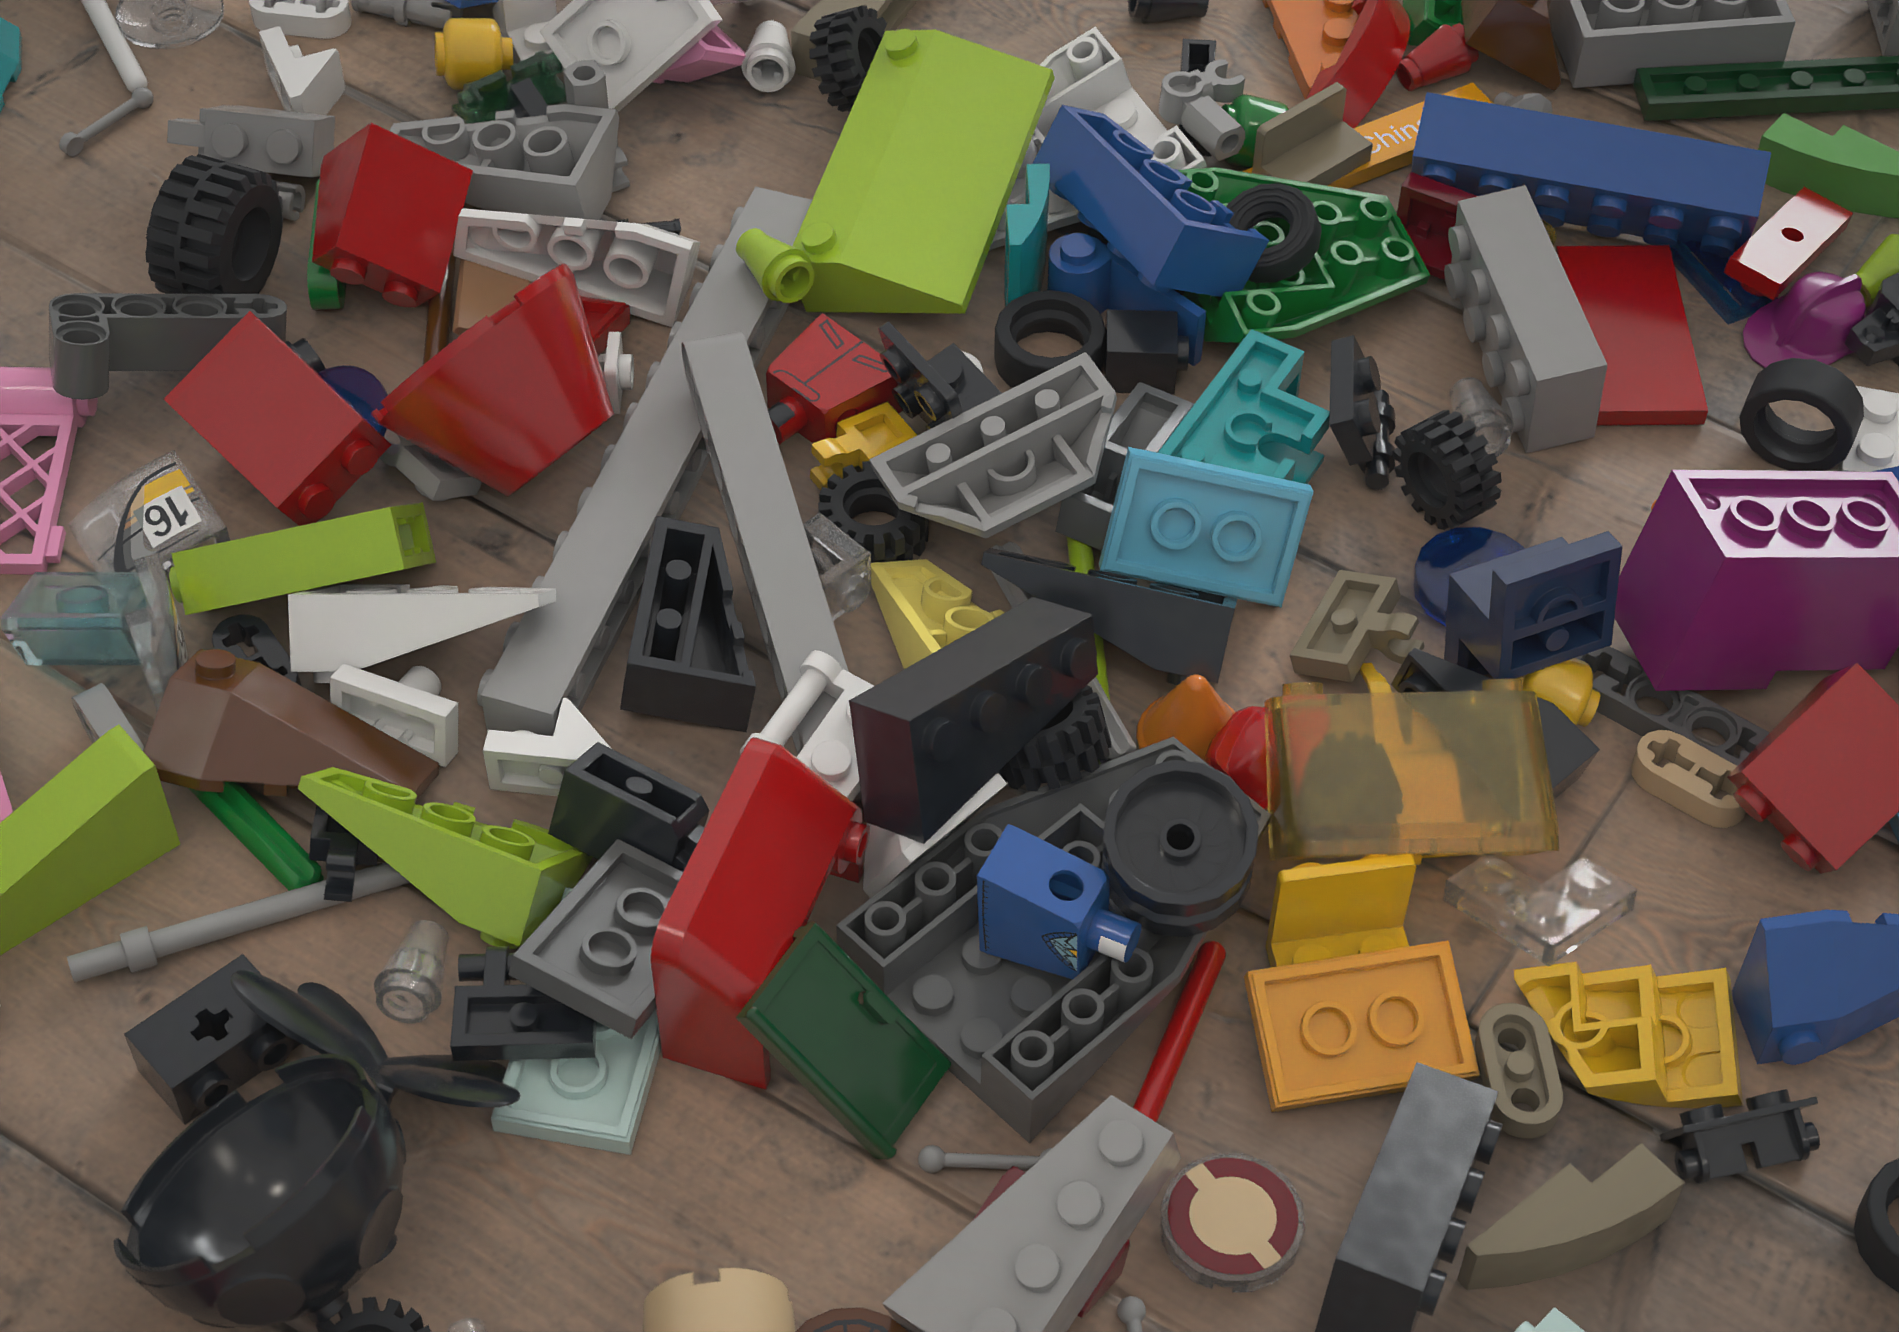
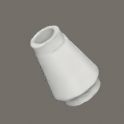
[741,20,795,92]

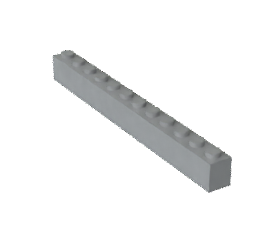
[477,186,812,736]

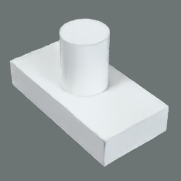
[330,664,458,767]

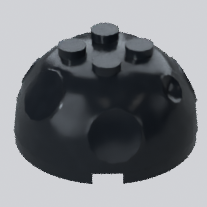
[113,1054,406,1328]

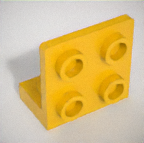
[1265,854,1416,967]

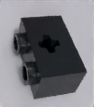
[124,954,301,1125]

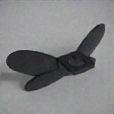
[230,970,520,1108]

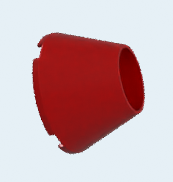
[371,263,614,497]

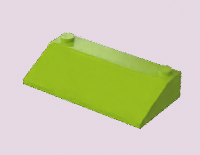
[793,29,1055,314]

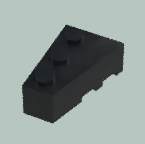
[620,516,756,733]

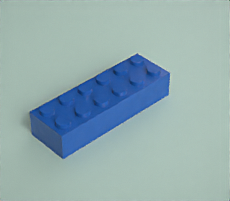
[1412,92,1771,258]

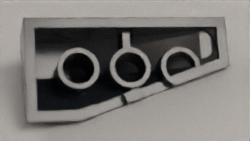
[981,548,1237,686]

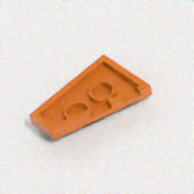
[1262,0,1359,100]

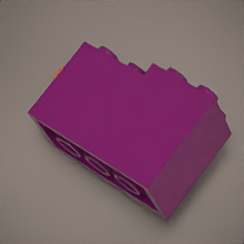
[1615,470,1899,691]

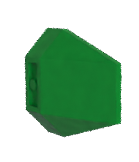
[1179,167,1430,343]

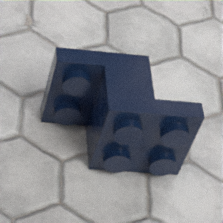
[1444,531,1623,683]

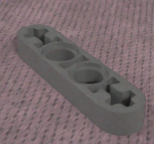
[1576,646,1770,766]

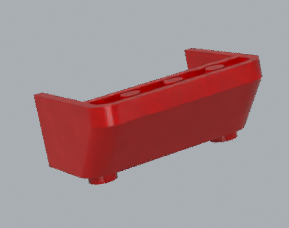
[651,737,870,1090]

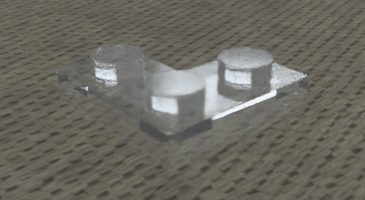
[1443,852,1637,966]

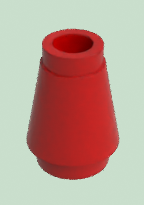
[1396,23,1479,92]

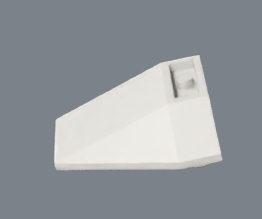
[989,27,1207,250]

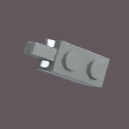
[167,105,335,177]

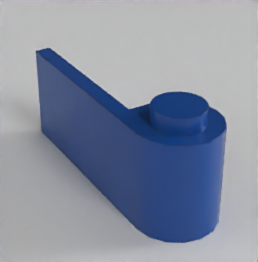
[1047,233,1206,366]

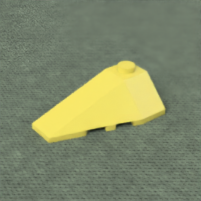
[867,559,1005,669]

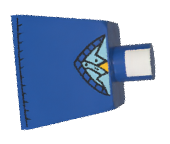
[977,824,1142,979]

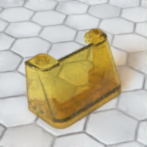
[1264,679,1559,861]

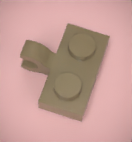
[1290,570,1425,682]

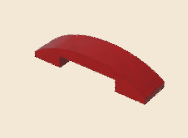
[1306,0,1410,128]

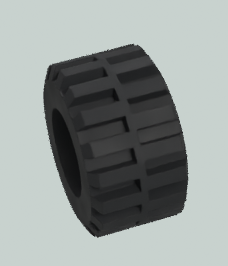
[145,154,283,294]

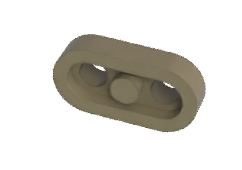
[1475,1003,1563,1139]

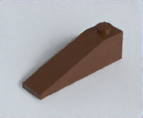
[1461,0,1561,91]
[143,649,439,801]

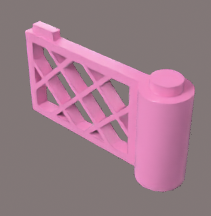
[0,367,98,575]

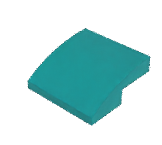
[1004,164,1050,307]

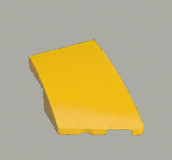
[1513,961,1743,1108]

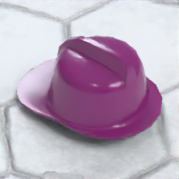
[1742,272,1866,368]

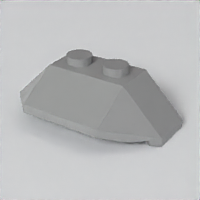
[869,352,1117,539]

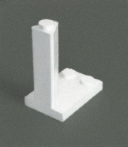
[539,0,751,112]

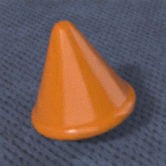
[1136,674,1235,762]

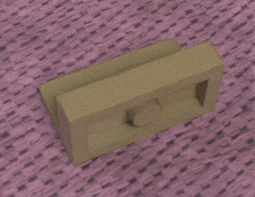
[1252,82,1373,186]

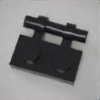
[1329,335,1395,490]
[450,946,597,1061]

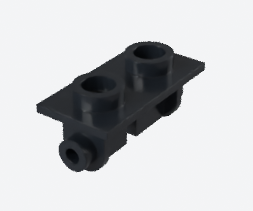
[1659,1089,1820,1184]

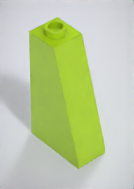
[169,502,436,615]
[0,724,181,956]

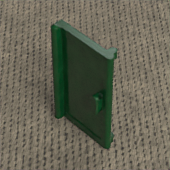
[736,920,951,1160]

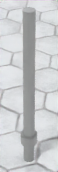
[67,862,410,983]

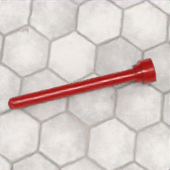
[1133,941,1226,1123]

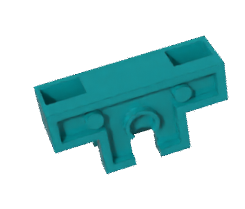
[1158,329,1330,484]

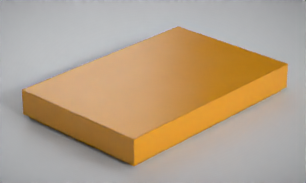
[1244,940,1480,1112]

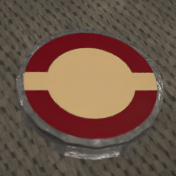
[1160,1153,1305,1292]

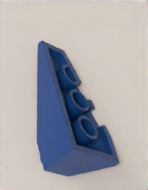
[1732,909,1899,1065]

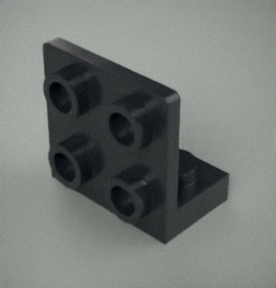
[878,321,1002,430]

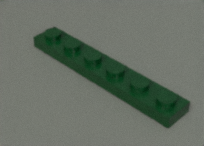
[1633,55,1899,121]

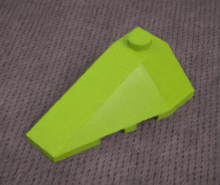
[298,767,592,949]

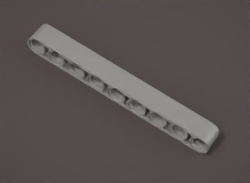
[681,331,862,803]

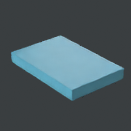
[1099,447,1314,608]

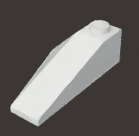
[288,584,556,683]

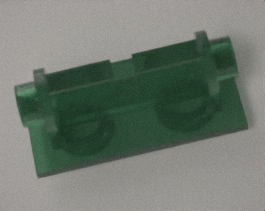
[452,51,567,124]

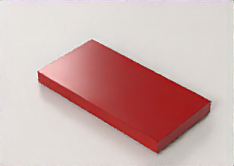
[1556,245,1708,425]

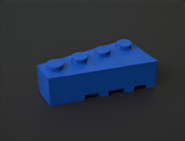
[1032,105,1269,297]

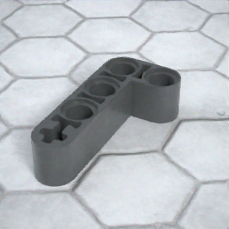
[49,293,287,400]

